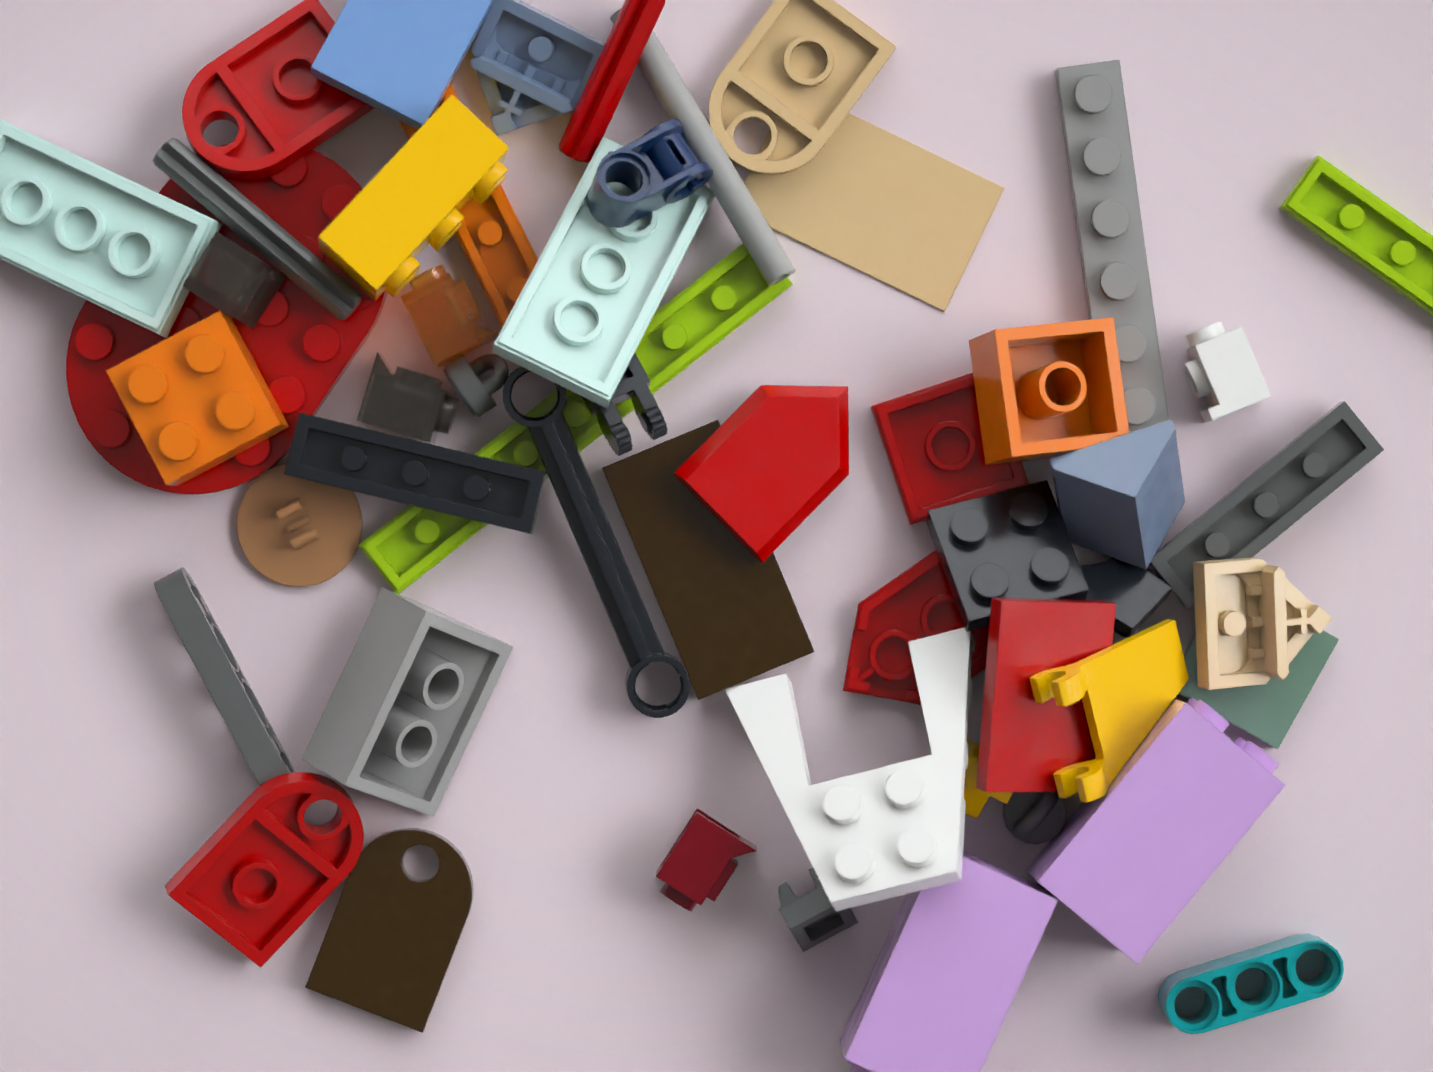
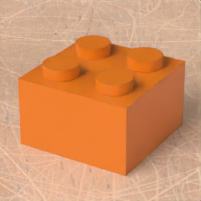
[106,311,289,486]
[968,317,1129,465]

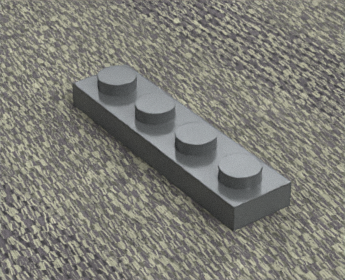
[1150,401,1384,609]

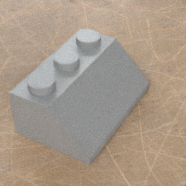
[302,587,513,817]

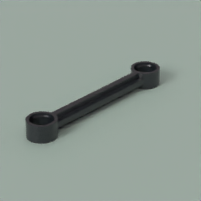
[503,366,690,718]

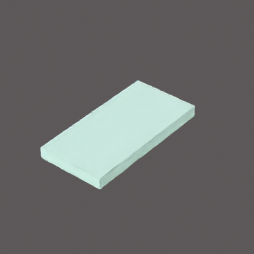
[0,119,222,338]
[492,137,715,408]

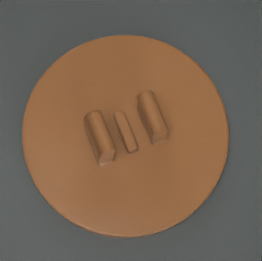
[237,463,363,587]

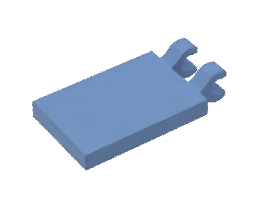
[311,0,494,130]

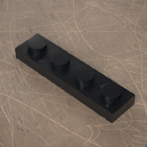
[284,413,547,535]

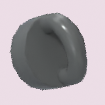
[443,354,509,417]
[1002,792,1066,845]

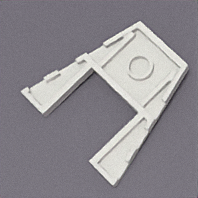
[726,627,975,911]

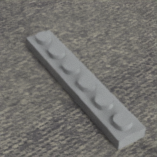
[1055,60,1169,433]

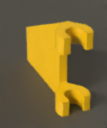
[1029,619,1189,803]

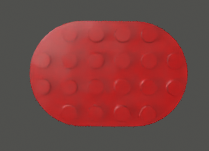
[66,143,387,494]

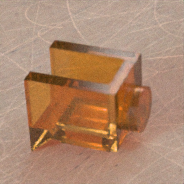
[400,265,499,368]

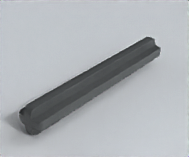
[153,138,362,321]

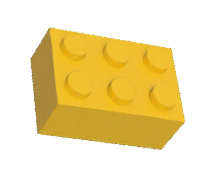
[319,95,509,301]

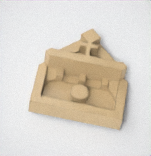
[1193,557,1332,690]

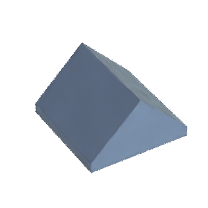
[1049,419,1185,570]

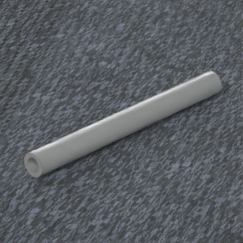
[610,9,796,286]

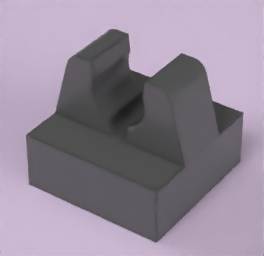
[778,868,858,952]

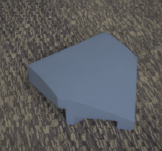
[470,0,605,136]

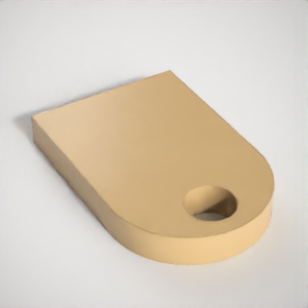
[708,0,896,175]

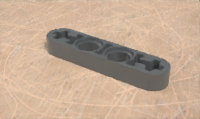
[154,567,295,786]

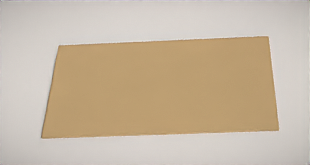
[744,113,1004,312]

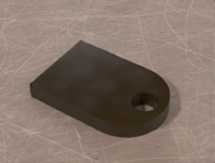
[305,828,474,1033]

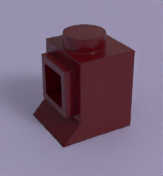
[656,808,757,912]

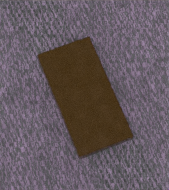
[602,420,815,700]

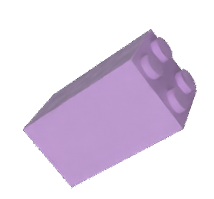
[1026,697,1285,964]
[840,850,1058,1072]

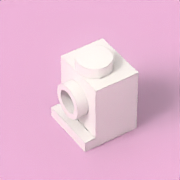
[1184,321,1271,423]

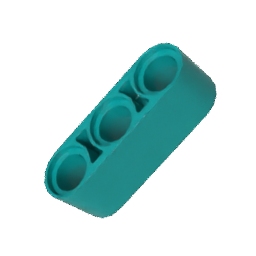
[1158,933,1344,1034]

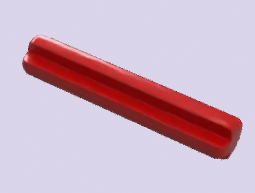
[559,0,665,163]

